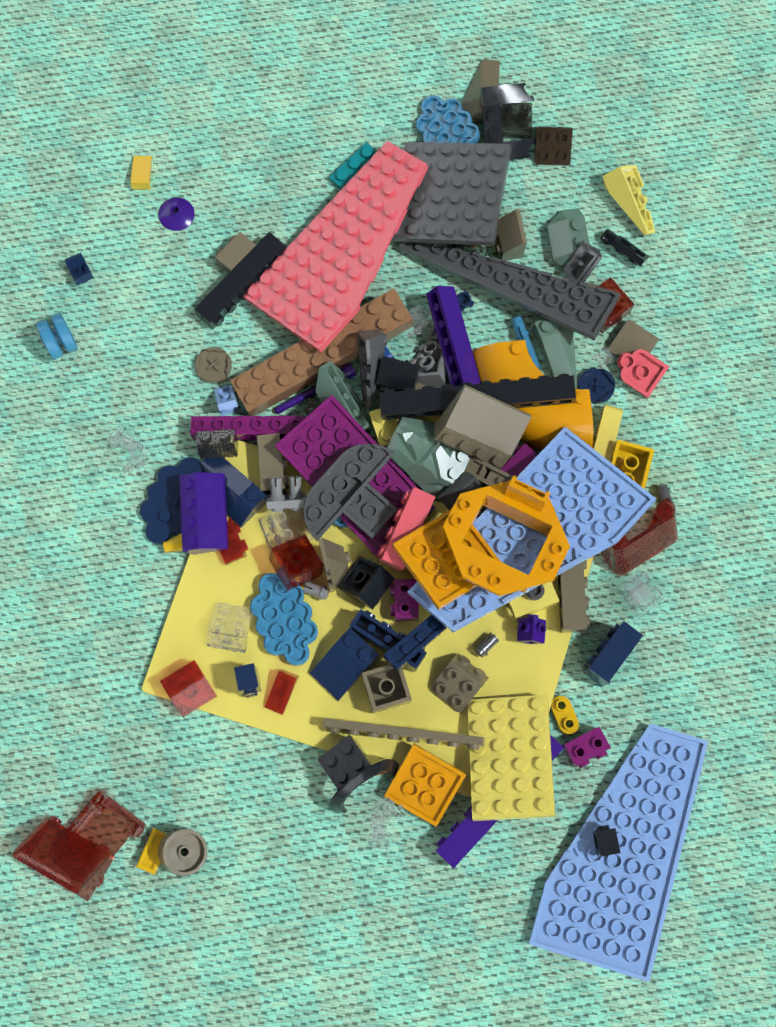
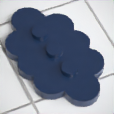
[140,457,203,545]

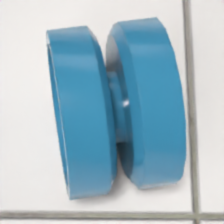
[36,312,78,360]

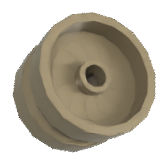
[158,829,208,875]

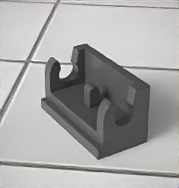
[562,241,603,283]

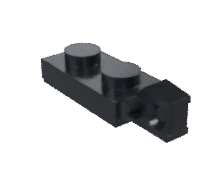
[600,229,649,266]

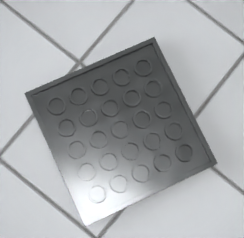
[391,142,512,246]

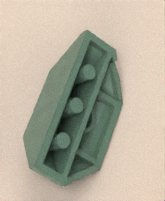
[547,208,591,276]
[316,360,370,430]

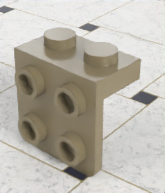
[431,653,489,712]

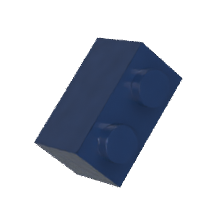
[234,663,262,698]

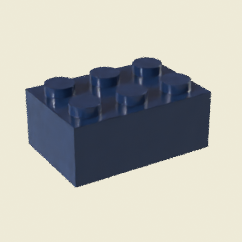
[583,621,643,687]

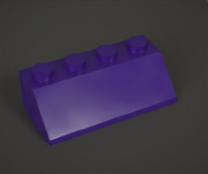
[179,472,228,555]

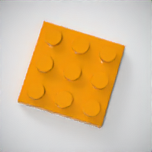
[384,743,466,827]

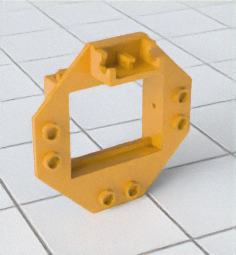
[442,476,570,596]

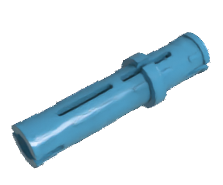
[511,316,541,369]

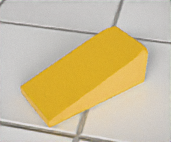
[130,156,152,190]

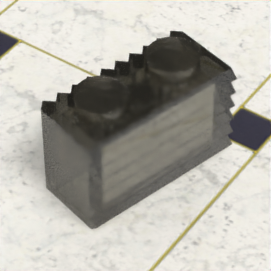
[196,429,239,459]

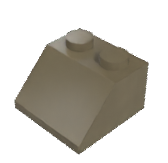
[496,209,527,260]

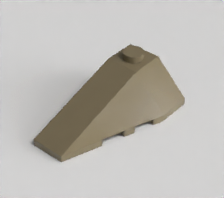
[461,59,500,124]
[318,538,351,593]

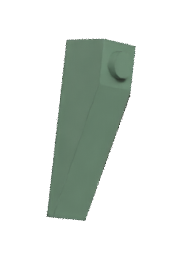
[532,318,578,389]

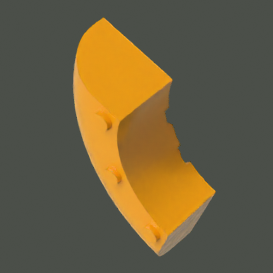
[472,340,593,450]

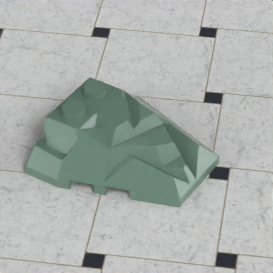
[386,417,471,503]

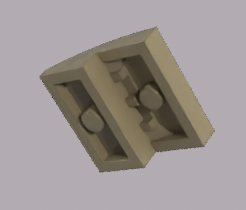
[607,319,659,357]

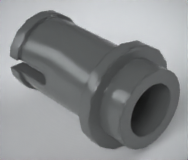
[655,484,675,510]
[474,632,499,658]

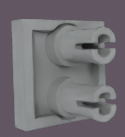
[266,476,306,512]

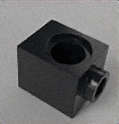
[592,825,620,857]

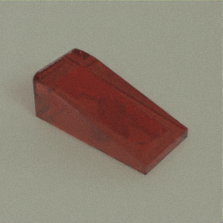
[265,669,299,715]

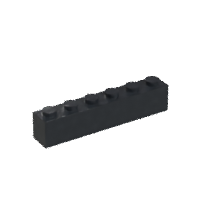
[194,232,286,329]

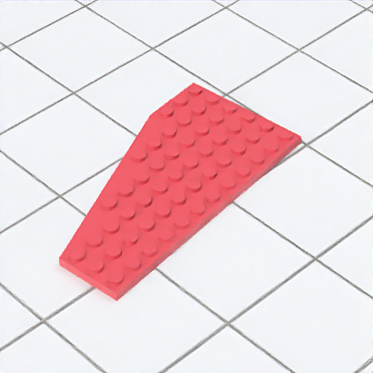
[244,141,428,353]

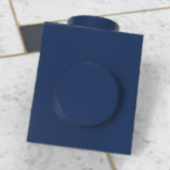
[65,253,94,286]

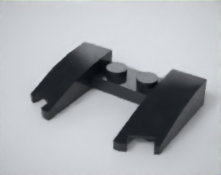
[480,83,536,160]

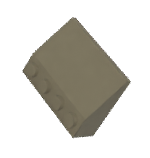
[434,385,531,468]

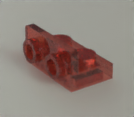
[220,518,249,565]

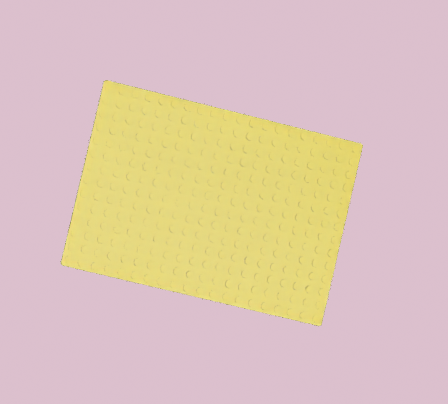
[142,439,594,797]

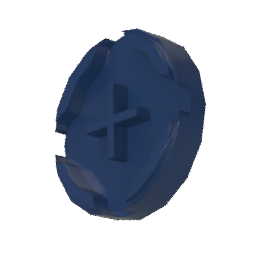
[578,368,615,404]

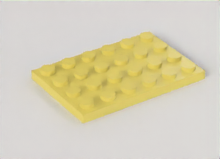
[468,695,556,821]

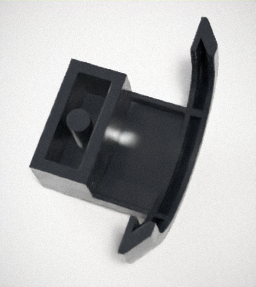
[317,734,399,813]

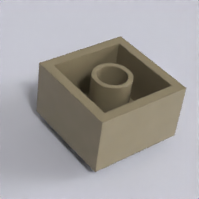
[362,664,412,714]

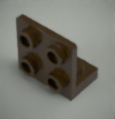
[534,126,573,165]

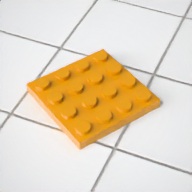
[392,509,501,610]

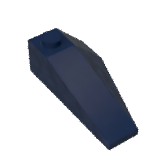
[201,450,267,528]

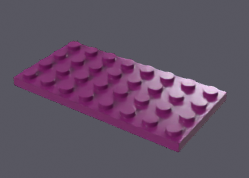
[275,395,436,560]

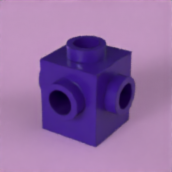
[517,614,546,644]

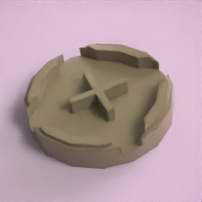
[195,347,232,384]

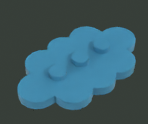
[416,95,480,143]
[250,573,318,666]

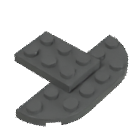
[304,444,397,541]

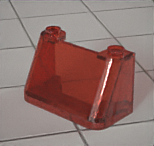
[600,497,678,576]
[50,788,146,891]
[11,815,115,901]

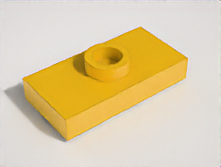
[136,828,167,875]

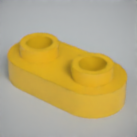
[551,696,579,735]

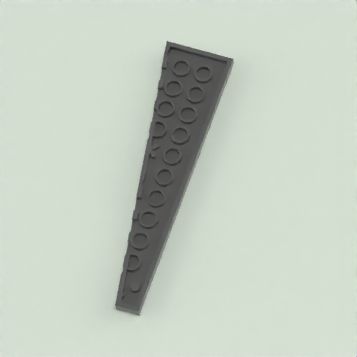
[398,242,621,341]

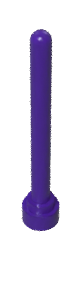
[274,363,357,414]

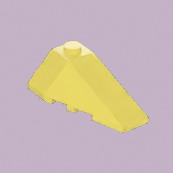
[602,165,655,235]

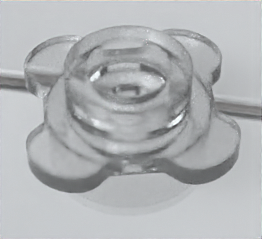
[593,346,615,369]

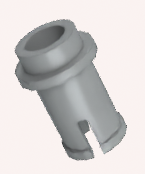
[303,581,329,601]

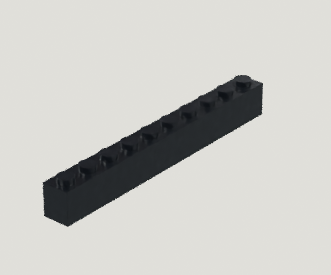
[379,373,576,420]

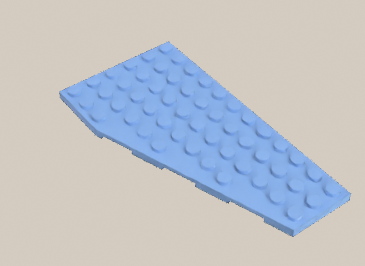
[408,427,656,633]
[528,723,708,982]

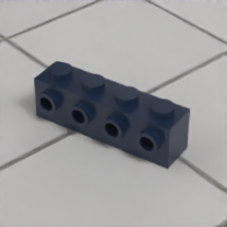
[349,609,427,672]

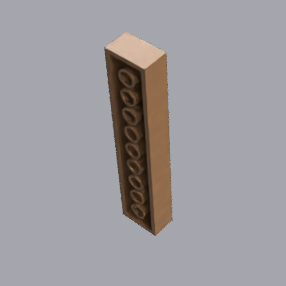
[230,288,414,416]

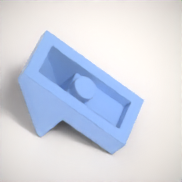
[214,385,239,416]

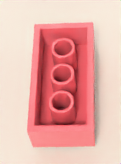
[377,487,435,571]

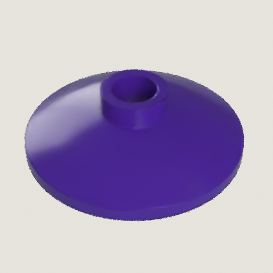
[158,197,195,231]

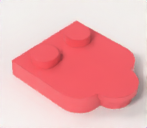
[617,349,669,398]

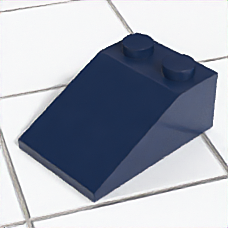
[310,628,379,701]

